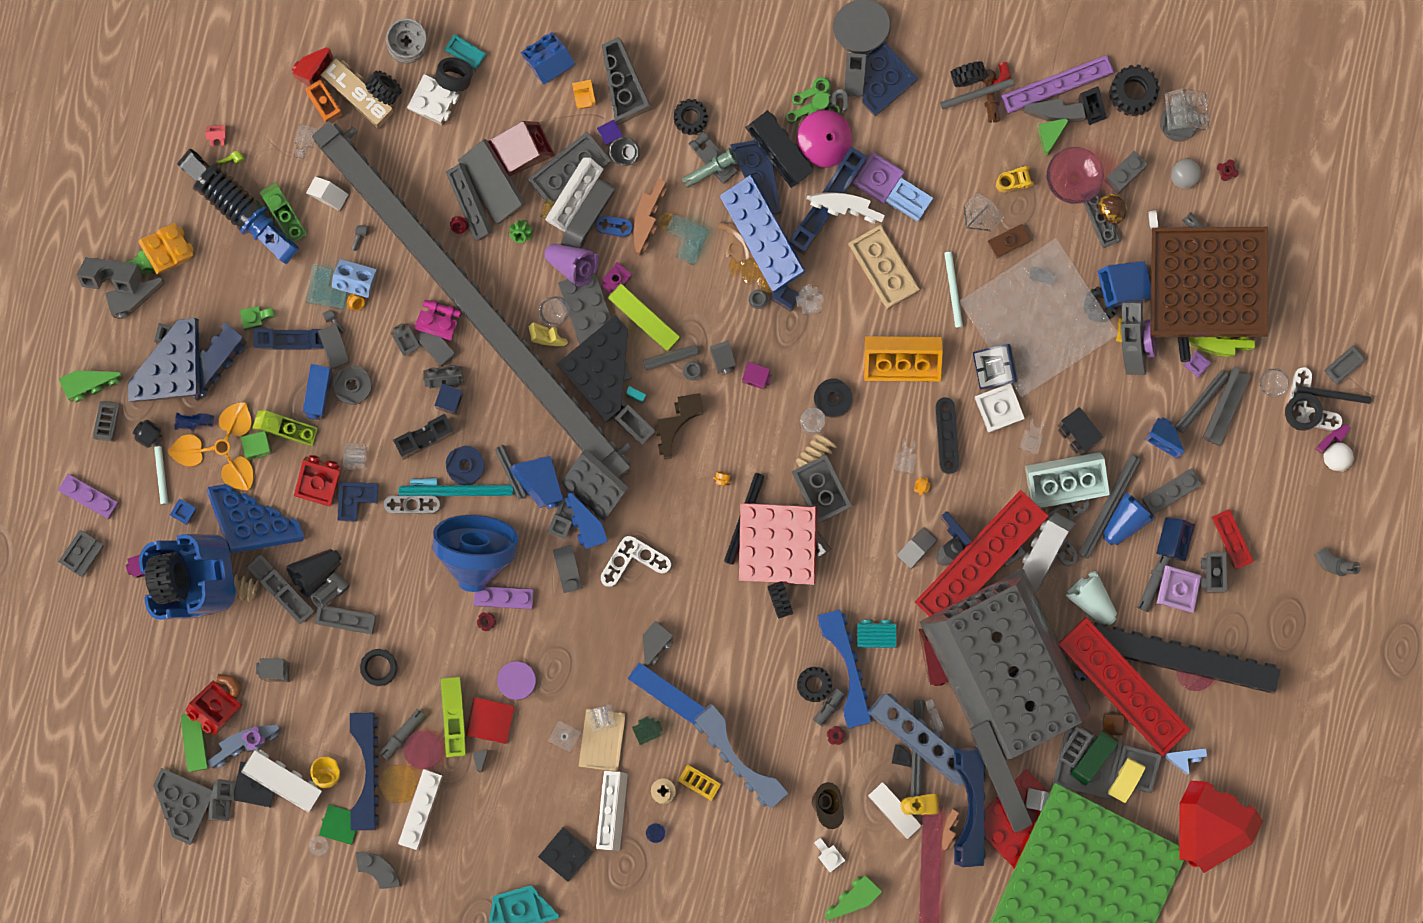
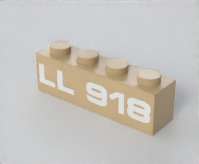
[321,59,394,129]

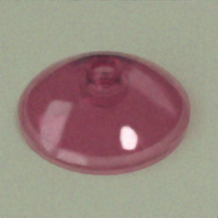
[1046,147,1104,204]

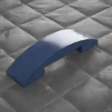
[253,328,324,350]

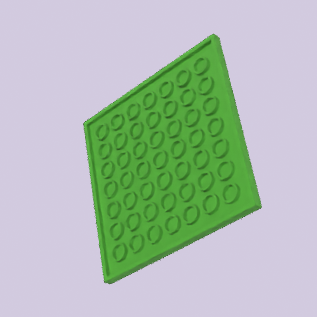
[990,783,1184,923]

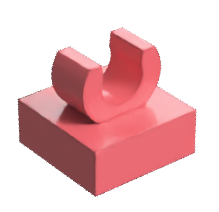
[205,125,227,147]

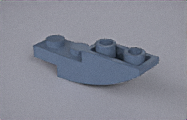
[207,725,282,769]

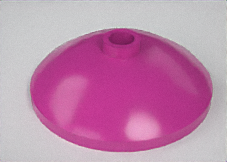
[797,110,853,167]

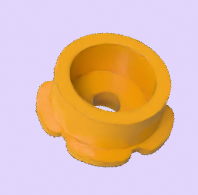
[347,294,365,311]
[713,471,731,486]
[914,477,930,496]

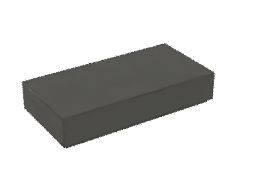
[1324,345,1366,385]

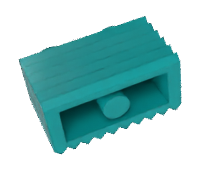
[857,620,896,648]

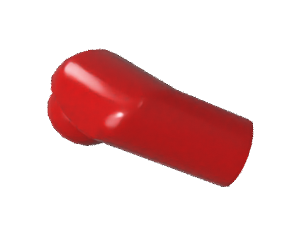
[993,62,1011,84]

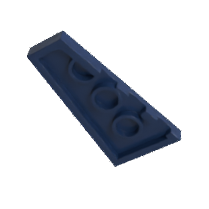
[730,140,781,214]

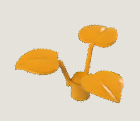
[168,402,253,491]

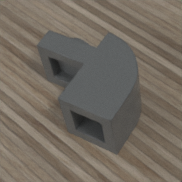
[553,545,583,593]

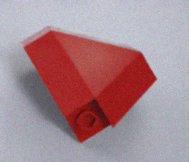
[1179,780,1263,873]

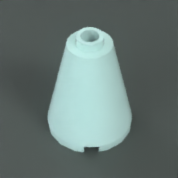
[1066,571,1117,626]

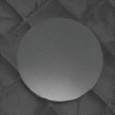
[833,0,891,54]

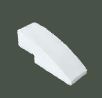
[868,782,921,839]

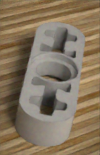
[384,496,440,514]

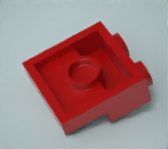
[294,455,343,507]
[185,680,242,735]

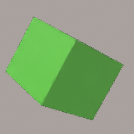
[241,431,272,460]

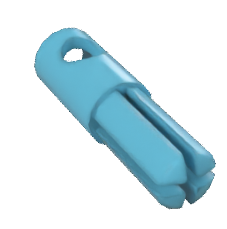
[410,478,437,486]

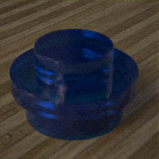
[646,823,665,843]

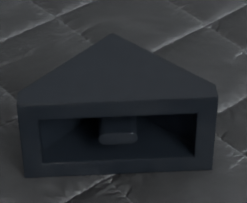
[1078,86,1107,125]

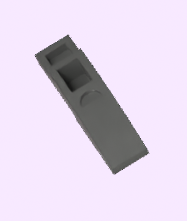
[1121,301,1146,375]

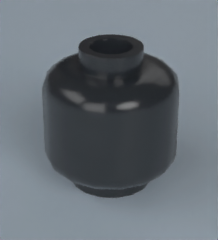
[132,419,163,448]

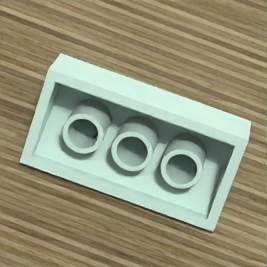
[1025,452,1110,508]

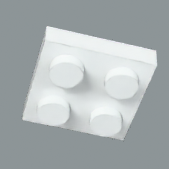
[974,383,1025,433]

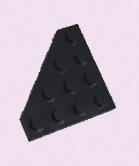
[557,315,628,423]

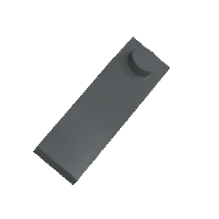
[105,277,164,319]

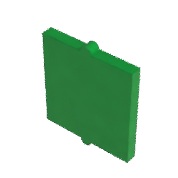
[319,804,356,845]

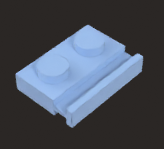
[886,178,933,222]

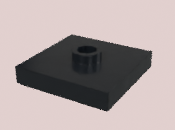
[234,762,274,808]

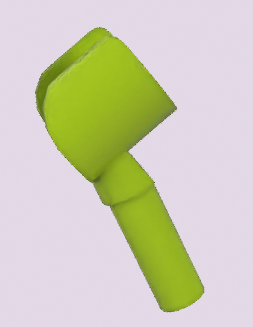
[216,151,245,164]

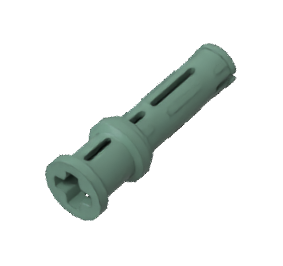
[682,148,738,188]

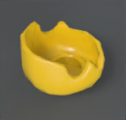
[311,757,340,788]

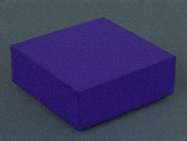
[597,120,623,145]

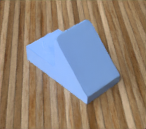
[1165,749,1207,775]

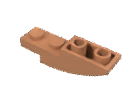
[634,179,667,256]

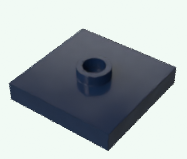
[940,511,972,548]

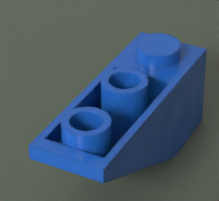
[565,492,608,549]

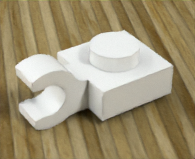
[814,838,845,872]

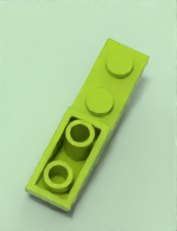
[1189,337,1255,358]
[440,677,466,757]

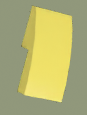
[1108,757,1145,803]

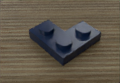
[337,482,379,522]

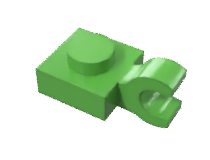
[240,306,275,330]

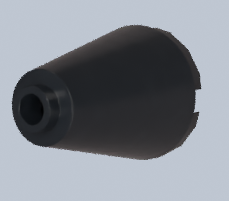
[286,549,342,598]

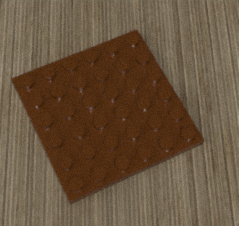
[1150,226,1268,337]

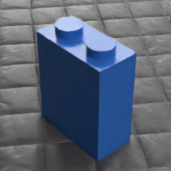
[1097,261,1151,308]

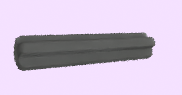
[643,345,699,370]
[495,445,527,499]

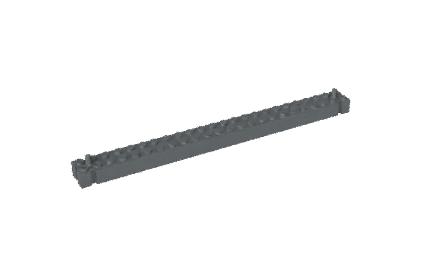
[312,121,631,480]

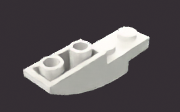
[806,192,885,224]

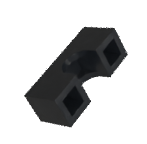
[393,414,455,460]

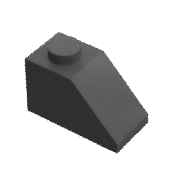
[710,340,736,375]

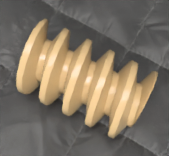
[796,434,837,468]
[233,574,259,603]
[651,778,676,805]

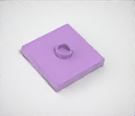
[1157,566,1202,613]

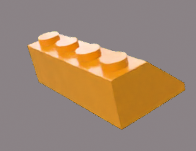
[864,336,943,382]

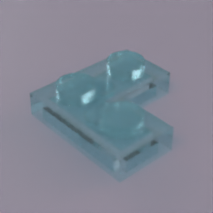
[666,214,709,265]
[306,265,347,310]

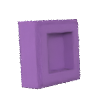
[1184,351,1211,378]

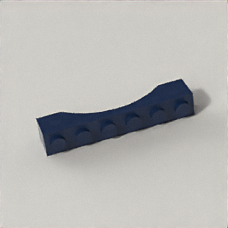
[789,146,867,255]
[350,712,379,831]
[954,747,986,867]

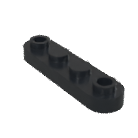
[935,397,959,474]

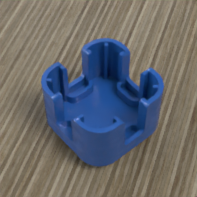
[139,534,236,620]

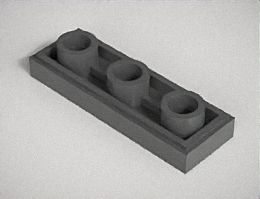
[1080,188,1121,249]

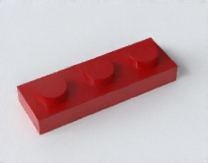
[1211,509,1254,570]

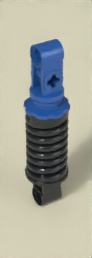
[177,148,300,264]

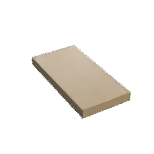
[848,225,920,310]

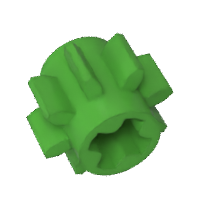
[509,219,533,244]

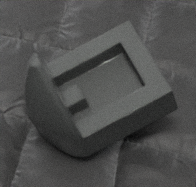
[936,538,965,566]

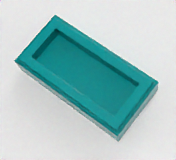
[444,34,486,70]

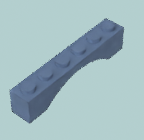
[693,704,788,808]

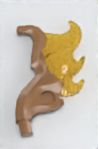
[718,222,773,293]

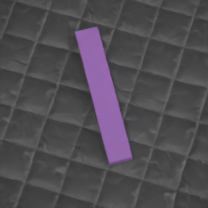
[1001,55,1114,114]

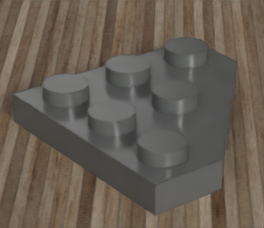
[153,768,212,845]

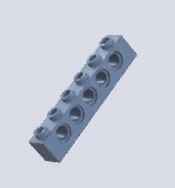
[867,694,963,786]

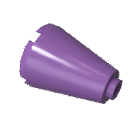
[545,244,598,287]

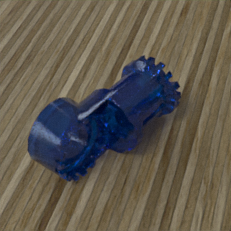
[174,413,214,432]

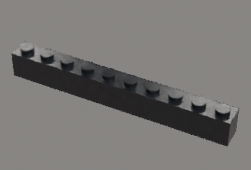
[1094,622,1281,694]

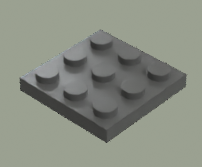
[561,449,629,521]
[1052,729,1123,799]

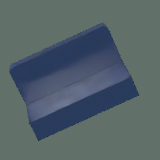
[1156,517,1195,562]

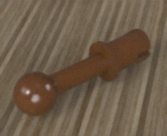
[982,69,1000,123]

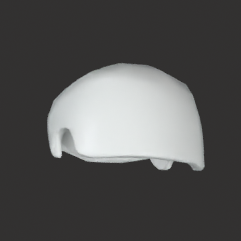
[1324,442,1354,472]

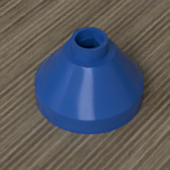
[432,515,518,592]

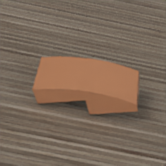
[941,809,960,851]

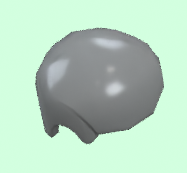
[1171,158,1201,189]

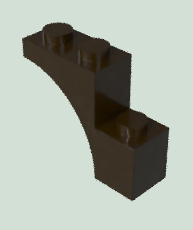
[655,393,703,460]

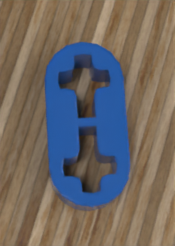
[596,216,632,237]

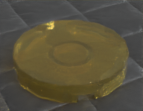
[380,765,419,803]

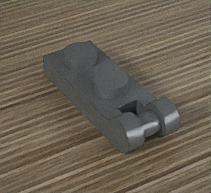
[688,131,738,184]

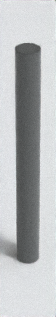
[940,78,1015,110]

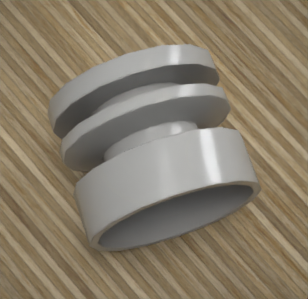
[386,18,426,64]

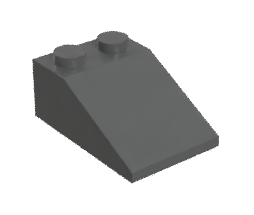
[792,455,852,524]

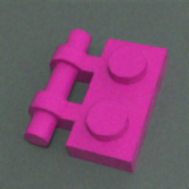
[414,300,461,340]

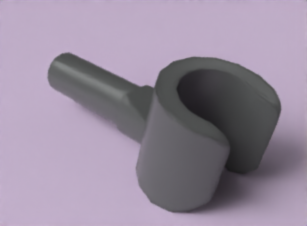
[351,225,367,251]
[323,310,345,333]

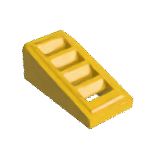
[678,764,721,801]

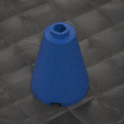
[1103,492,1155,546]

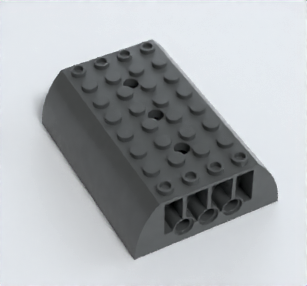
[920,569,1090,760]

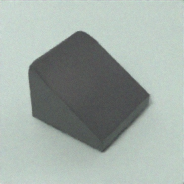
[473,749,489,772]

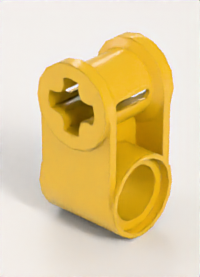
[996,166,1034,193]
[900,794,940,815]

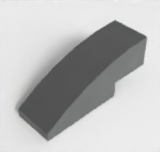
[1023,98,1085,123]
[612,400,655,445]

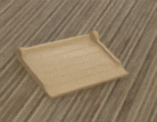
[578,709,626,772]

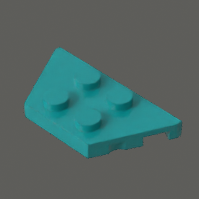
[489,885,559,923]

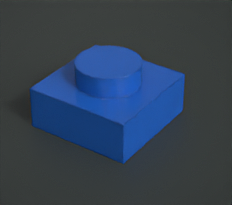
[170,498,197,525]

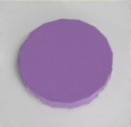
[1143,320,1158,358]
[497,661,536,700]

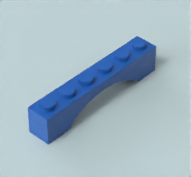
[817,610,873,729]

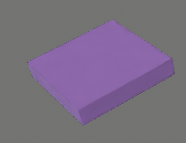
[852,152,905,204]

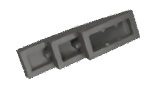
[246,554,314,624]

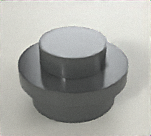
[749,290,768,309]
[683,361,702,381]

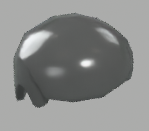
[609,137,640,166]

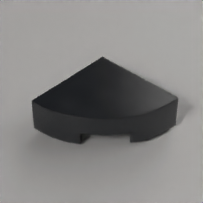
[891,744,911,767]

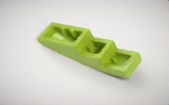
[608,283,680,351]

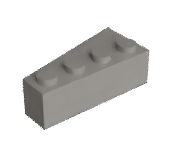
[1017,512,1076,594]

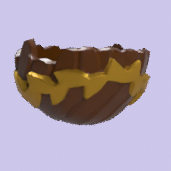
[1097,194,1127,225]

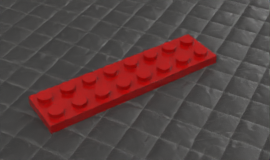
[915,490,1049,616]
[1059,617,1190,757]

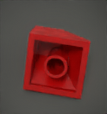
[292,47,333,86]

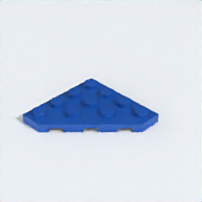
[207,484,304,553]

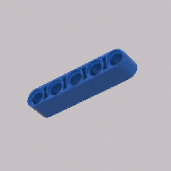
[628,662,705,725]

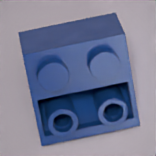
[520,32,575,85]

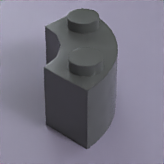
[356,852,401,889]

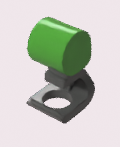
[811,89,848,114]

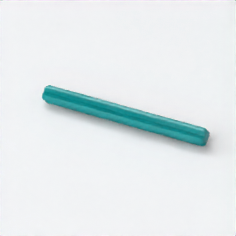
[398,485,514,496]

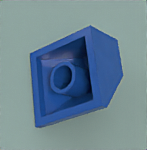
[1144,417,1184,459]

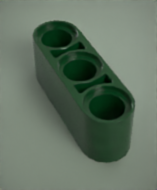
[1070,729,1119,786]

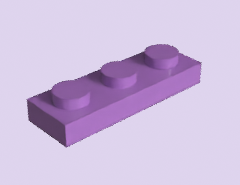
[58,474,118,519]
[474,587,533,609]

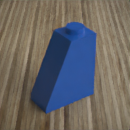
[303,364,333,420]
[510,456,563,509]

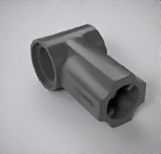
[311,571,350,608]

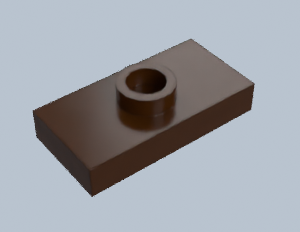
[988,224,1031,258]

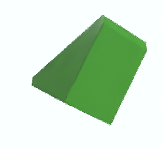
[1037,119,1068,156]

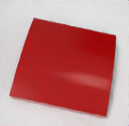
[465,697,515,744]

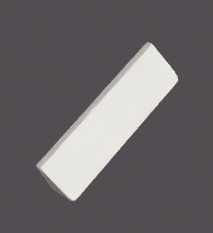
[545,158,603,232]
[596,771,628,851]

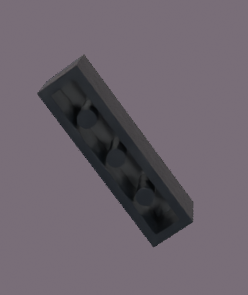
[745,110,814,188]

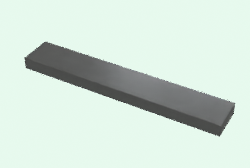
[969,720,1032,833]

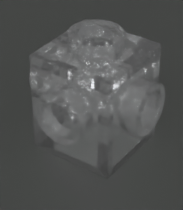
[795,285,824,316]

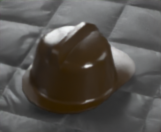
[811,782,844,829]

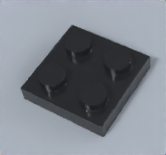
[538,827,593,882]

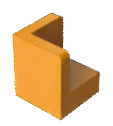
[572,80,596,109]

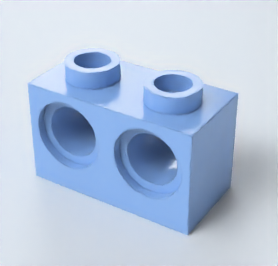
[331,259,377,298]

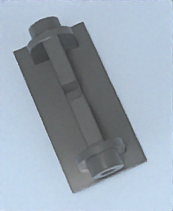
[423,365,463,388]

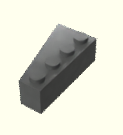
[602,37,652,125]

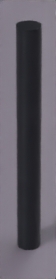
[1295,385,1371,404]

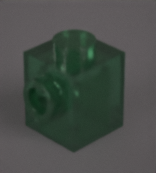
[632,716,663,746]

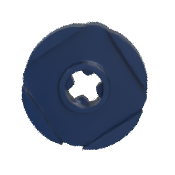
[446,446,484,485]

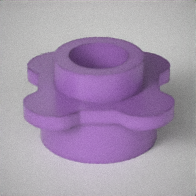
[242,727,265,750]

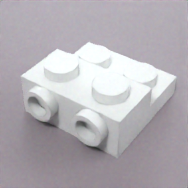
[407,74,460,125]

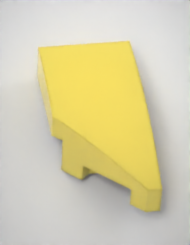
[528,322,568,346]

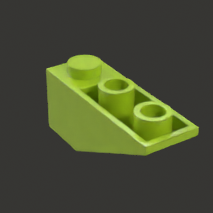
[252,410,318,446]

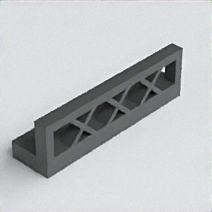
[1202,366,1250,446]

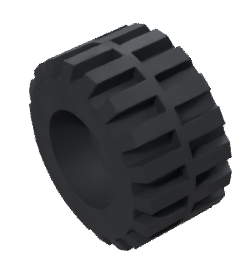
[1110,65,1160,116]
[145,552,190,604]

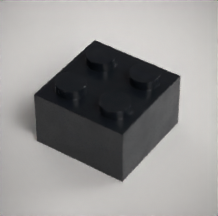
[1058,407,1103,455]

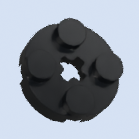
[814,379,852,418]

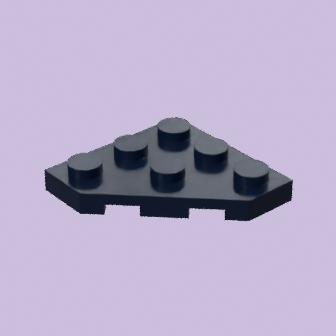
[862,42,918,117]

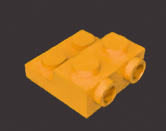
[138,223,193,274]

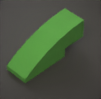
[181,714,209,773]

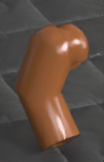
[217,674,242,697]

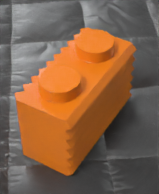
[305,80,342,123]

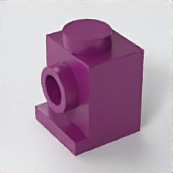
[602,262,632,293]

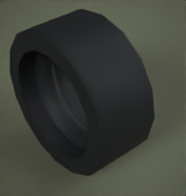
[435,57,473,92]
[1285,393,1323,431]
[360,649,398,686]

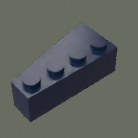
[192,323,247,401]

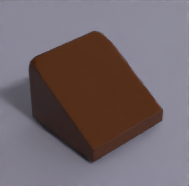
[1103,714,1124,735]

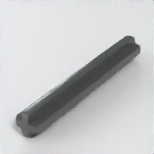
[1175,370,1229,433]

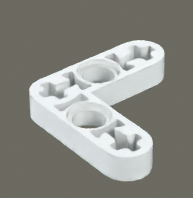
[1288,368,1342,431]
[601,536,671,587]

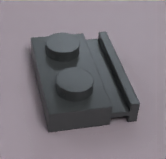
[58,530,104,578]

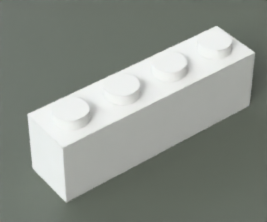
[241,750,322,812]
[398,769,443,850]

